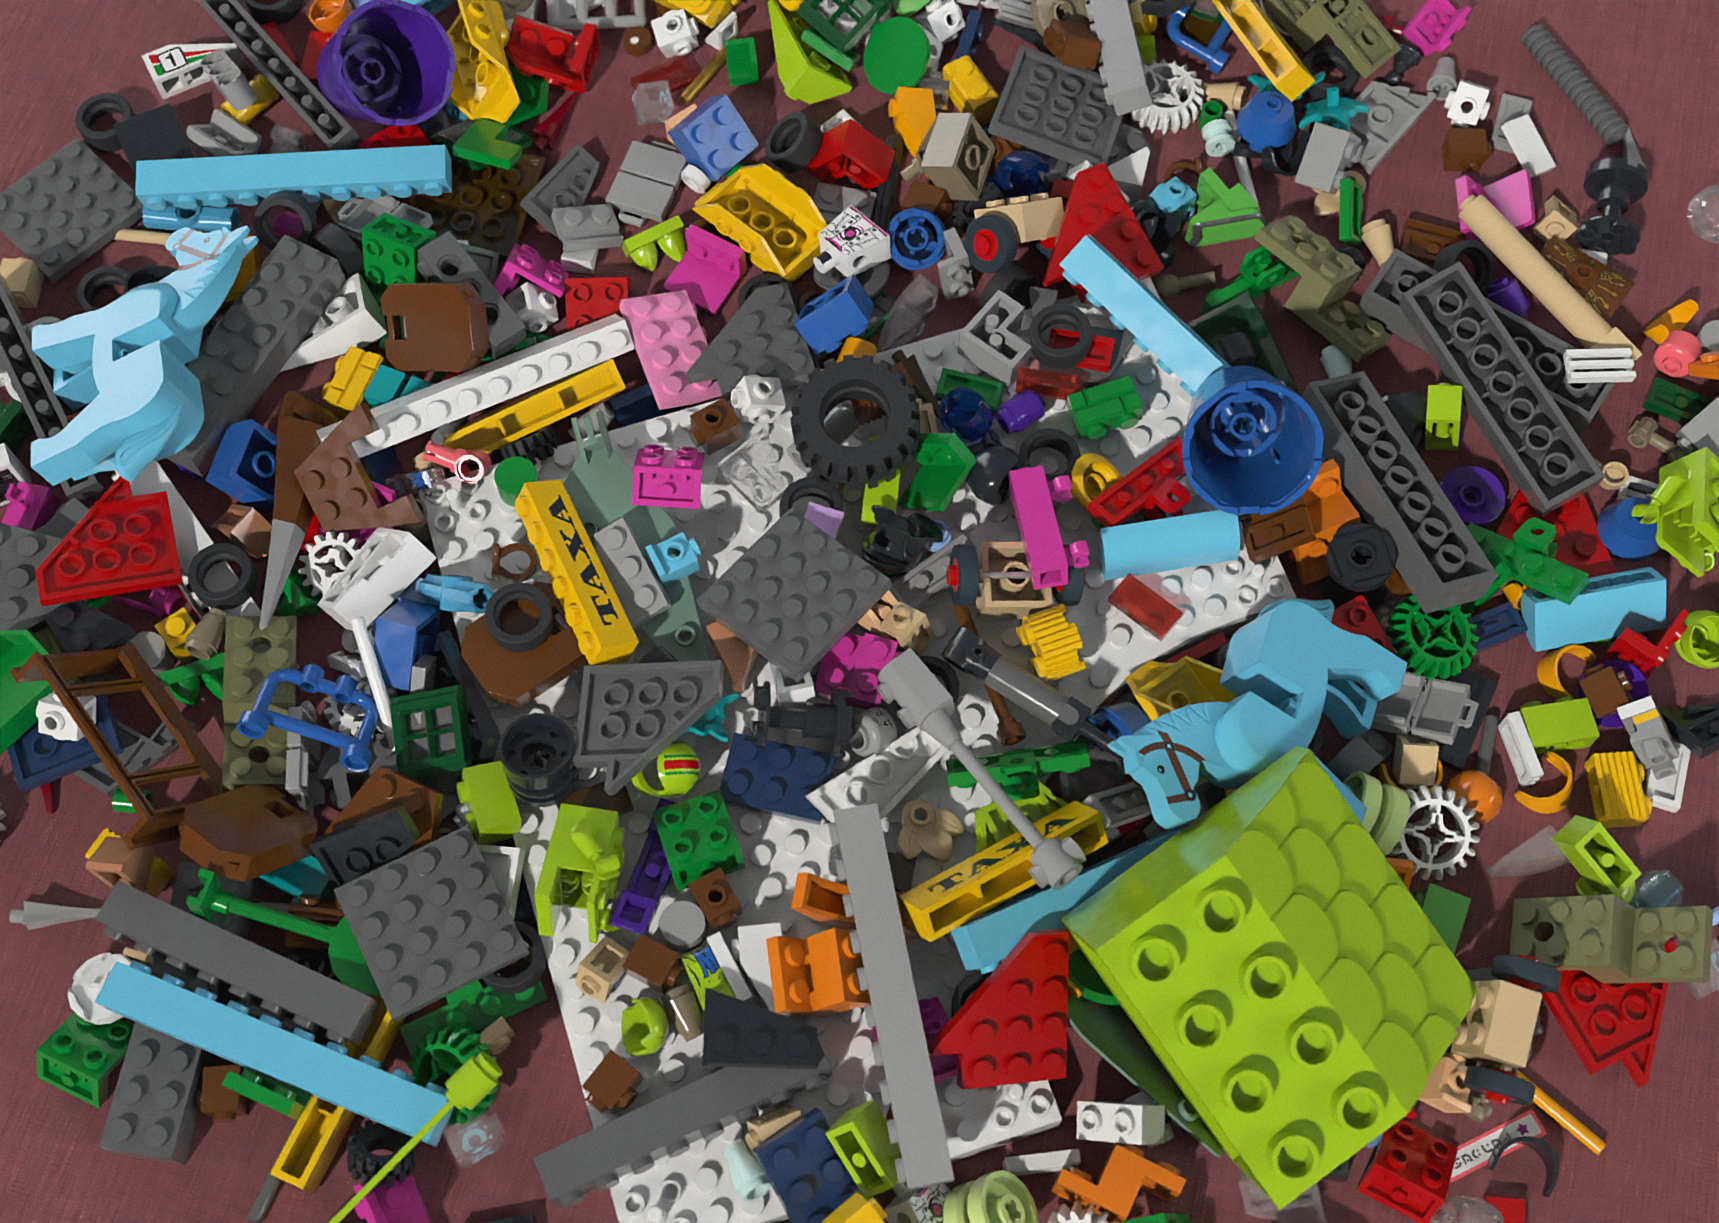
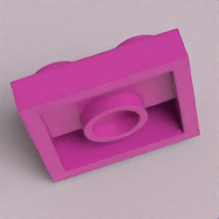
[814,633,903,710]

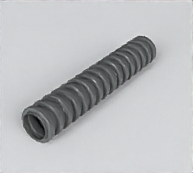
[1520,24,1629,144]

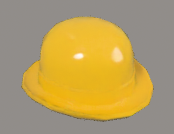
[1070,453,1122,509]

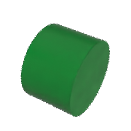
[494,456,539,507]

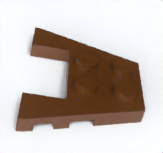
[294,402,425,532]
[321,766,443,855]

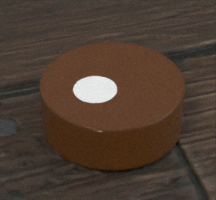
[622,26,652,56]

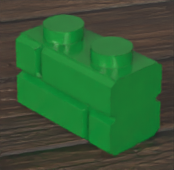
[1067,375,1143,440]

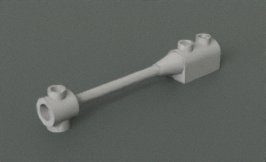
[876,648,1086,890]

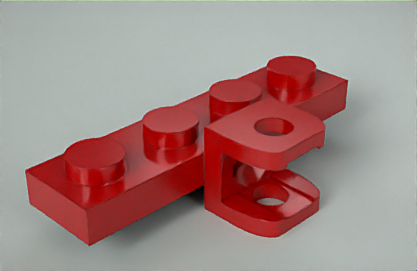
[1087,437,1191,528]

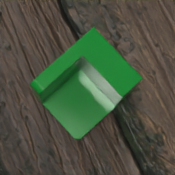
[725,37,759,87]

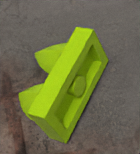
[622,215,687,271]

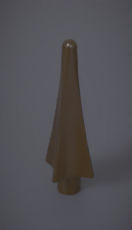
[891,350,948,424]

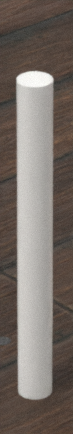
[1223,111,1260,211]
[350,616,395,752]

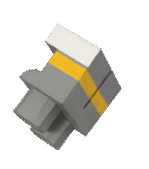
[1617,696,1679,780]

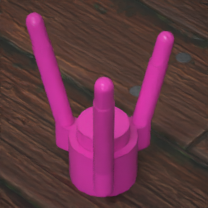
[112,585,186,619]

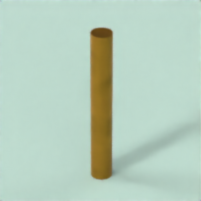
[679,37,735,106]

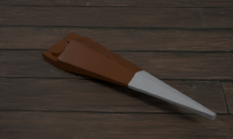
[259,390,344,630]

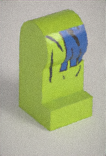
[681,943,735,1011]

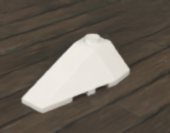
[280,273,387,372]

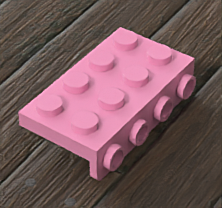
[619,290,721,410]

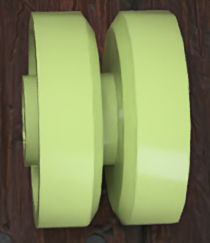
[1342,771,1410,857]
[943,1170,1039,1223]

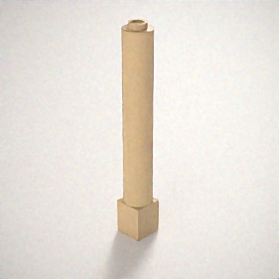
[1458,194,1643,371]

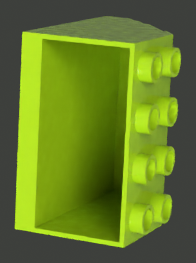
[1060,746,1479,1210]

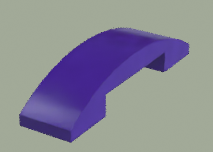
[609,798,677,935]

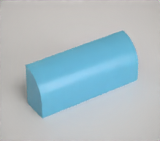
[1098,510,1240,581]
[1521,567,1667,652]

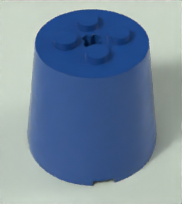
[1182,366,1324,515]

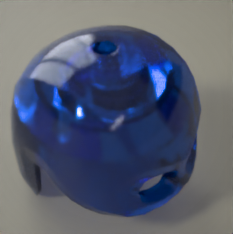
[994,150,1050,201]
[937,387,994,443]

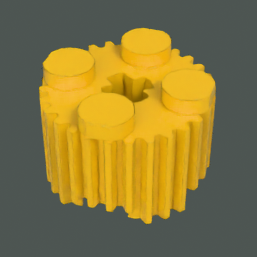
[1016,604,1086,683]

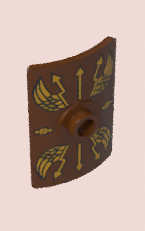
[1540,236,1635,322]

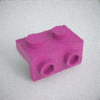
[1402,0,1471,57]

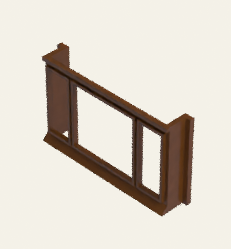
[10,642,229,850]

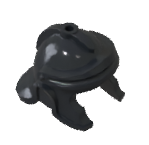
[1128,200,1182,272]
[861,505,944,579]

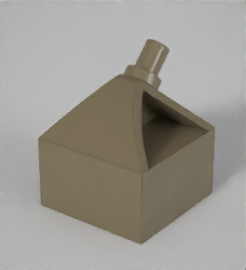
[900,113,996,201]

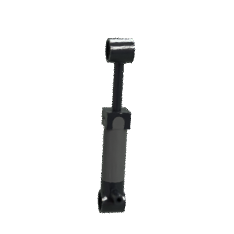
[940,626,1144,790]

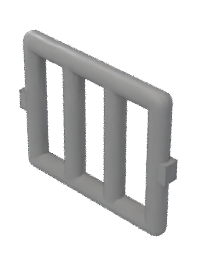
[546,0,647,31]

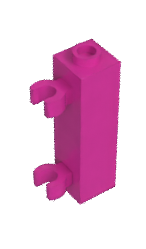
[1009,465,1089,590]
[1,481,61,531]

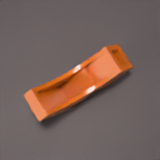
[791,872,923,939]

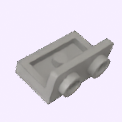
[185,109,262,157]
[937,228,974,300]

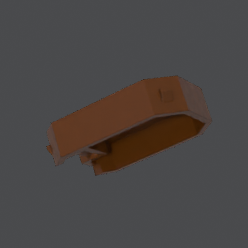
[381,282,489,372]
[461,582,587,708]
[179,784,318,882]

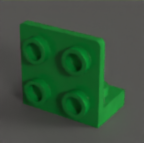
[487,53,549,128]
[361,212,436,290]
[897,433,977,511]
[653,790,745,891]
[36,1012,134,1108]
[221,1027,311,1121]

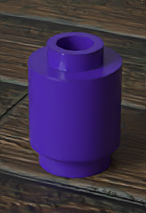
[1487,276,1531,319]
[996,389,1046,435]

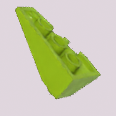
[768,0,853,104]

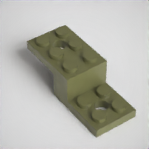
[1262,0,1402,79]
[1254,215,1392,363]
[222,616,297,791]
[1509,894,1713,983]

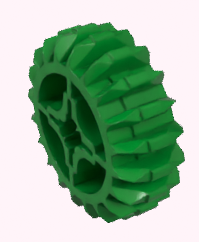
[1385,595,1479,681]
[406,1025,501,1127]

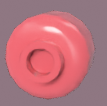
[1653,331,1702,377]

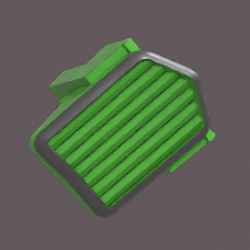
[1185,167,1269,247]

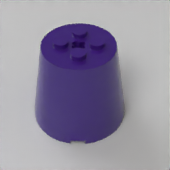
[317,0,456,126]

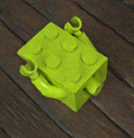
[1631,447,1719,578]
[535,803,625,943]

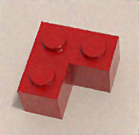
[804,119,895,190]

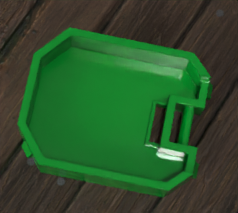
[0,630,67,755]

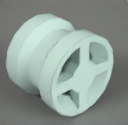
[1201,119,1236,157]

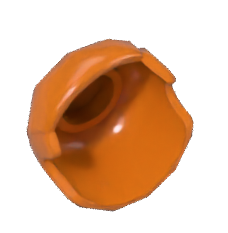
[308,0,353,33]
[1445,770,1503,824]

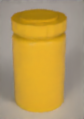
[220,74,279,125]

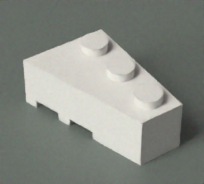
[317,527,437,631]

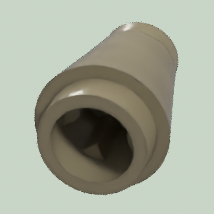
[184,608,228,660]
[661,984,704,1042]

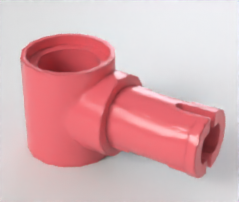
[423,440,492,484]

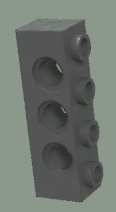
[417,231,526,360]

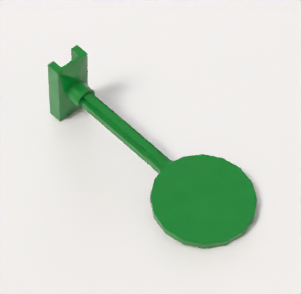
[852,0,930,96]
[186,868,381,997]

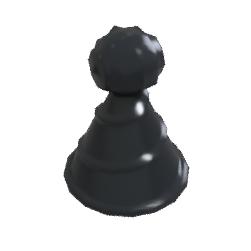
[1384,45,1421,87]

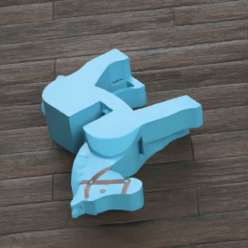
[31,226,259,486]
[1107,598,1407,829]

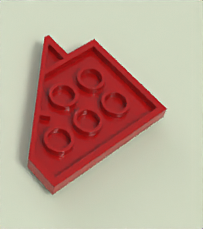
[1043,162,1164,305]
[35,476,183,606]
[1495,488,1617,578]
[927,929,1069,1090]
[1540,938,1676,1088]

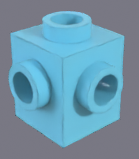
[1148,176,1197,223]

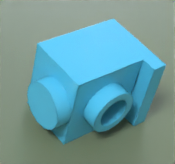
[645,532,702,587]

